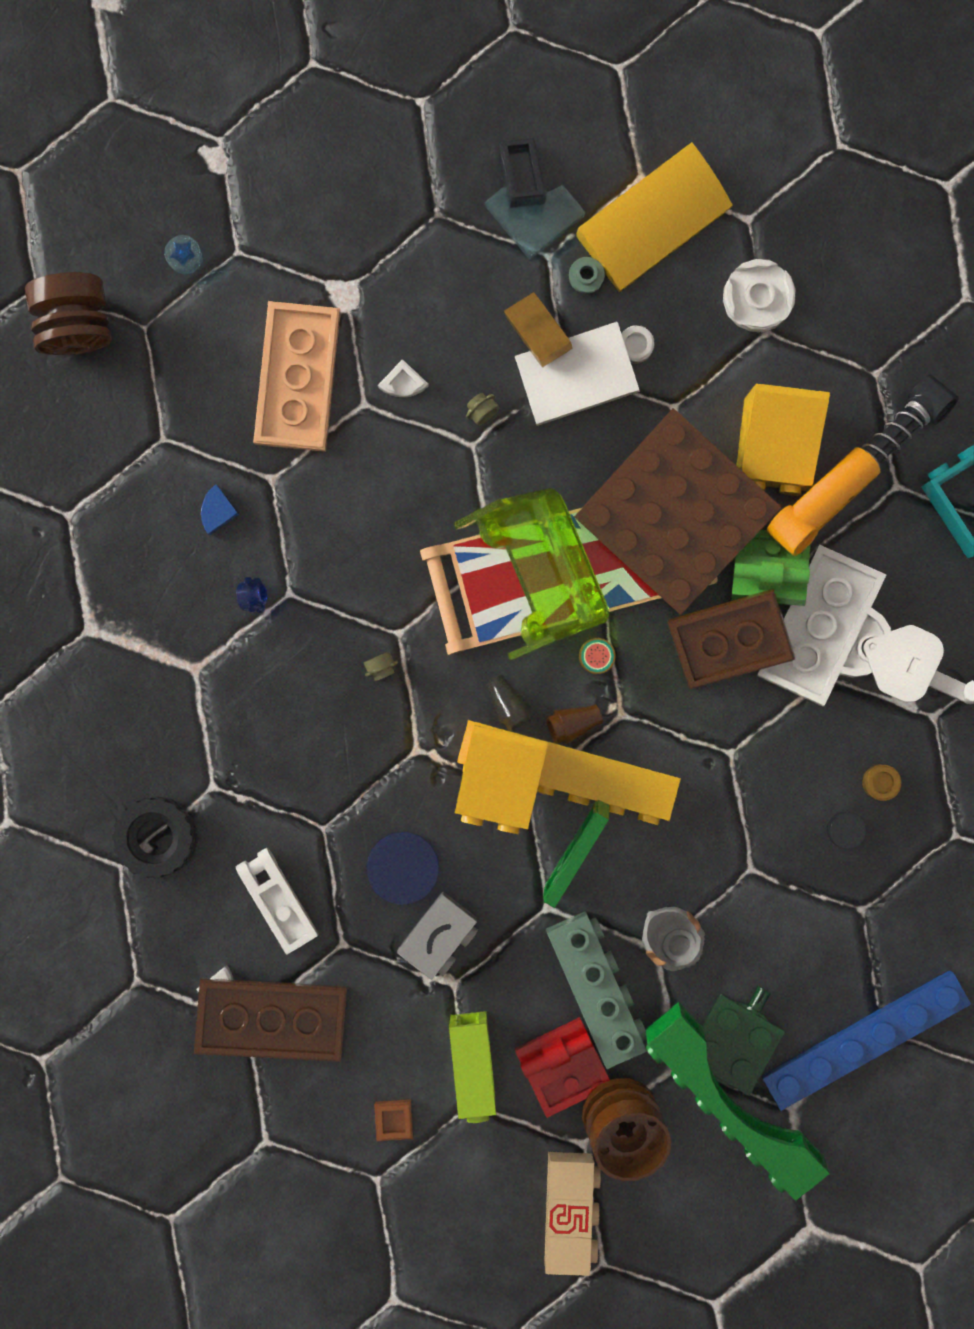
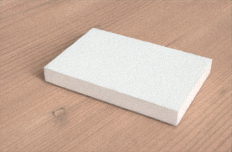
[515,322,639,426]

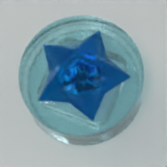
[165,235,202,274]

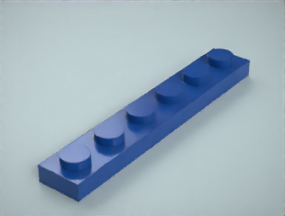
[761,970,971,1111]

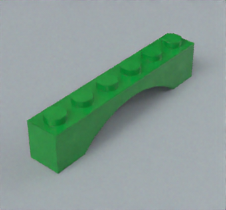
[646,1002,830,1201]

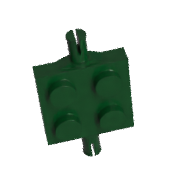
[702,986,785,1096]

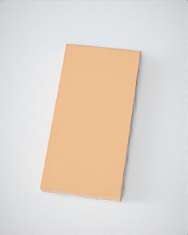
[253,301,341,452]

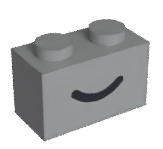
[397,891,478,980]

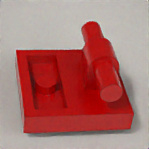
[515,1017,610,1118]

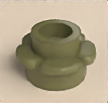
[466,393,500,426]
[363,651,398,681]

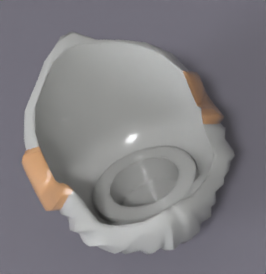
[642,907,705,971]

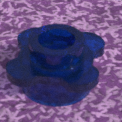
[236,577,267,613]

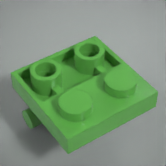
[732,530,810,606]

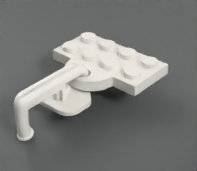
[757,545,974,707]

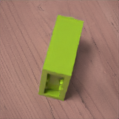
[449,1011,496,1123]

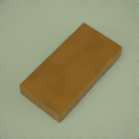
[504,292,573,368]

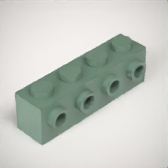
[546,912,647,1069]

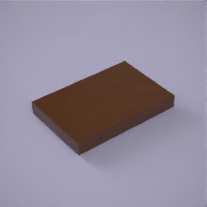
[668,589,795,689]

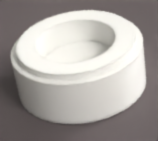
[621,325,654,364]

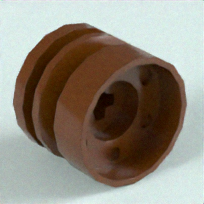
[25,272,112,355]
[582,1078,671,1181]

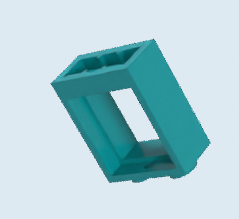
[921,445,974,559]

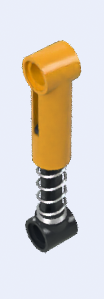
[767,374,959,556]

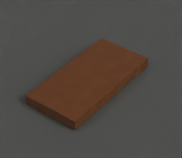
[194,978,347,1062]

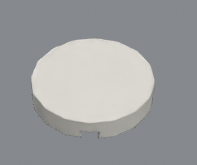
[723,259,796,332]

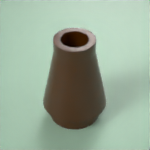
[546,704,603,744]

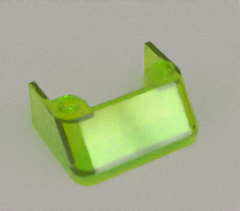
[454,488,609,660]

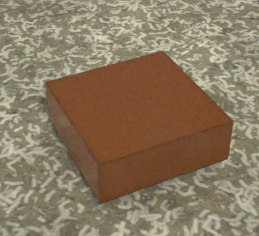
[374,1099,414,1141]

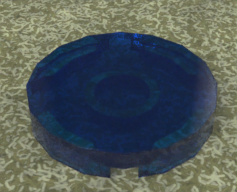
[367,832,439,905]

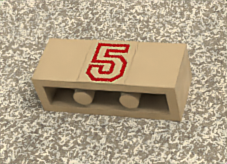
[544,1152,601,1276]

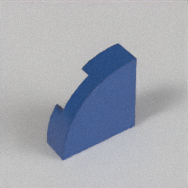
[201,484,239,535]

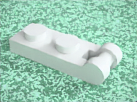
[236,847,319,955]

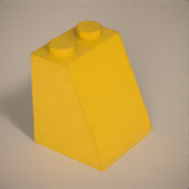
[737,383,830,496]
[455,725,548,834]

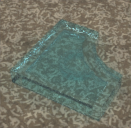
[485,185,585,260]

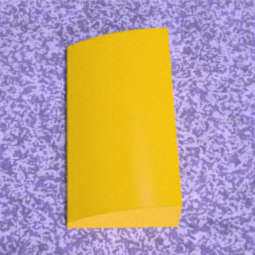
[576,142,733,292]

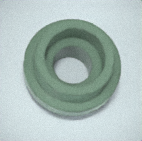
[569,257,605,294]

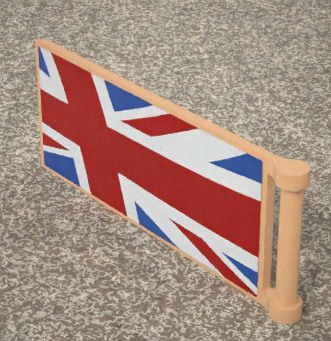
[420,508,718,655]

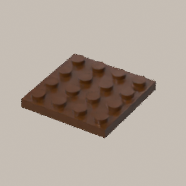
[574,408,782,615]

